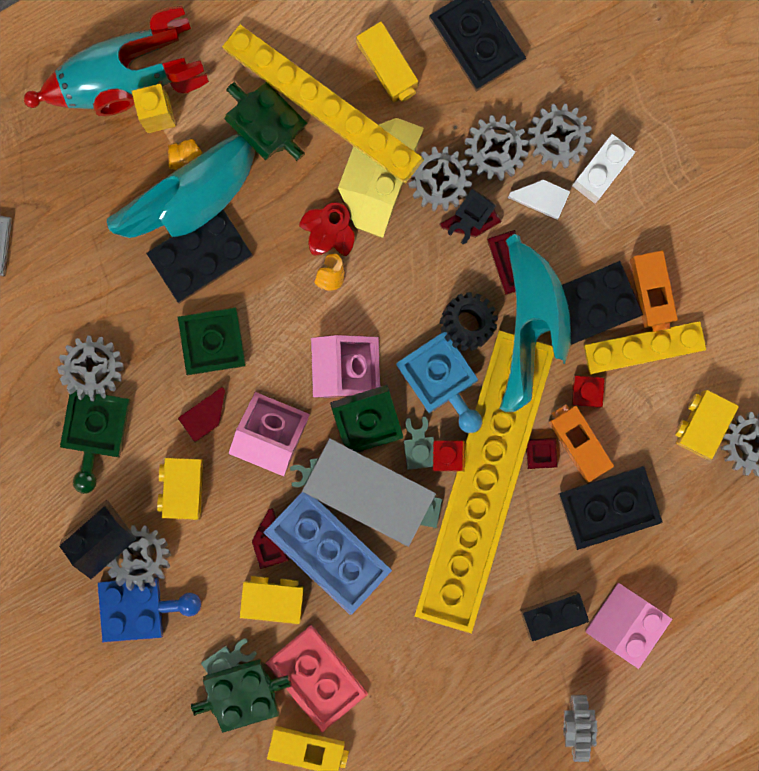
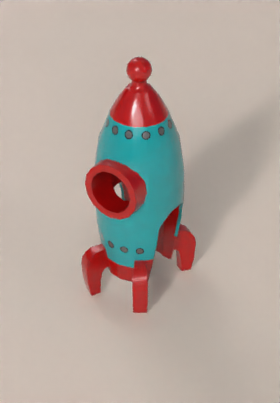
[24,6,209,116]

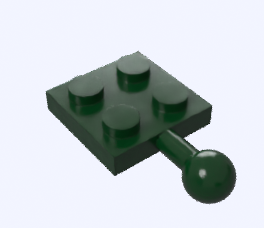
[60,390,130,494]

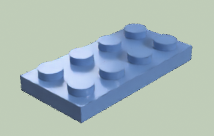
[264,492,392,615]

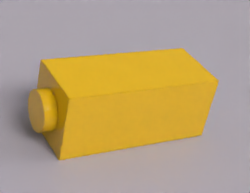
[356,21,419,102]
[132,84,176,133]
[267,726,349,771]

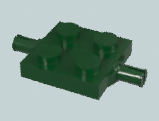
[224,82,308,161]
[191,659,292,733]

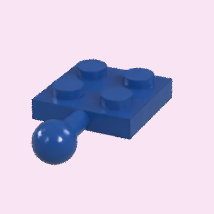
[98,577,201,642]

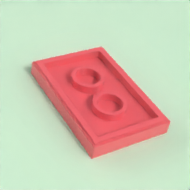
[265,624,368,732]

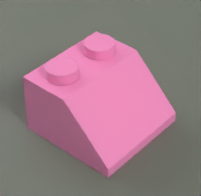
[311,335,380,398]
[229,392,310,476]
[585,583,672,669]

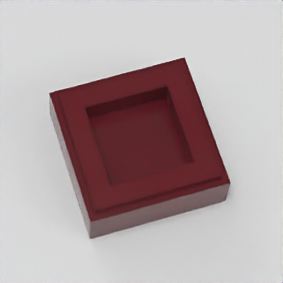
[526,438,558,469]

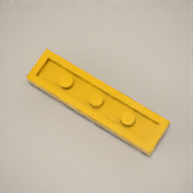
[583,321,706,375]

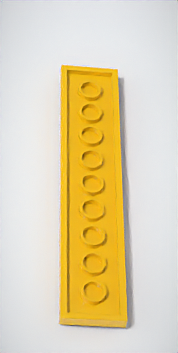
[414,331,554,634]

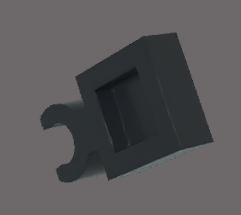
[448,188,497,244]

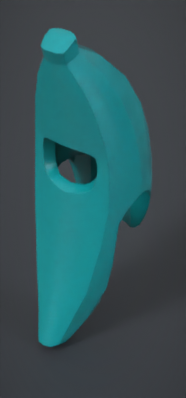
[107,133,255,238]
[499,234,571,412]

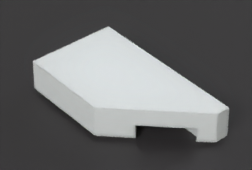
[508,180,570,220]

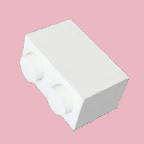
[572,134,635,204]

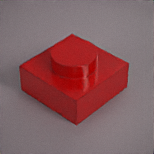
[572,376,605,408]
[433,441,465,472]

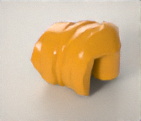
[168,139,203,170]
[314,254,344,291]

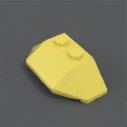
[338,118,424,238]

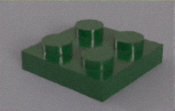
[178,307,246,376]
[330,385,404,453]

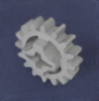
[527,103,592,169]
[464,115,529,181]
[408,147,472,212]
[57,336,124,401]
[721,412,759,476]
[107,525,171,591]
[563,695,597,762]

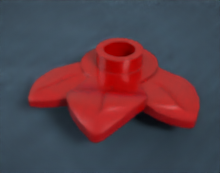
[299,202,355,256]

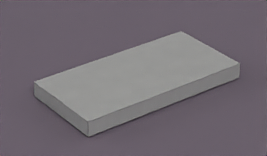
[302,438,436,547]

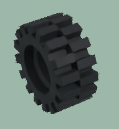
[440,292,498,351]

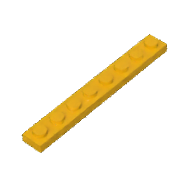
[222,24,424,184]

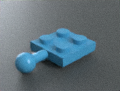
[396,332,482,433]

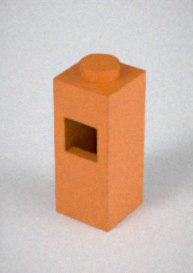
[630,250,678,332]
[548,404,614,482]

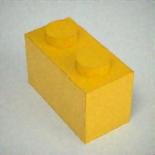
[675,390,739,460]
[157,458,204,520]
[240,576,304,624]

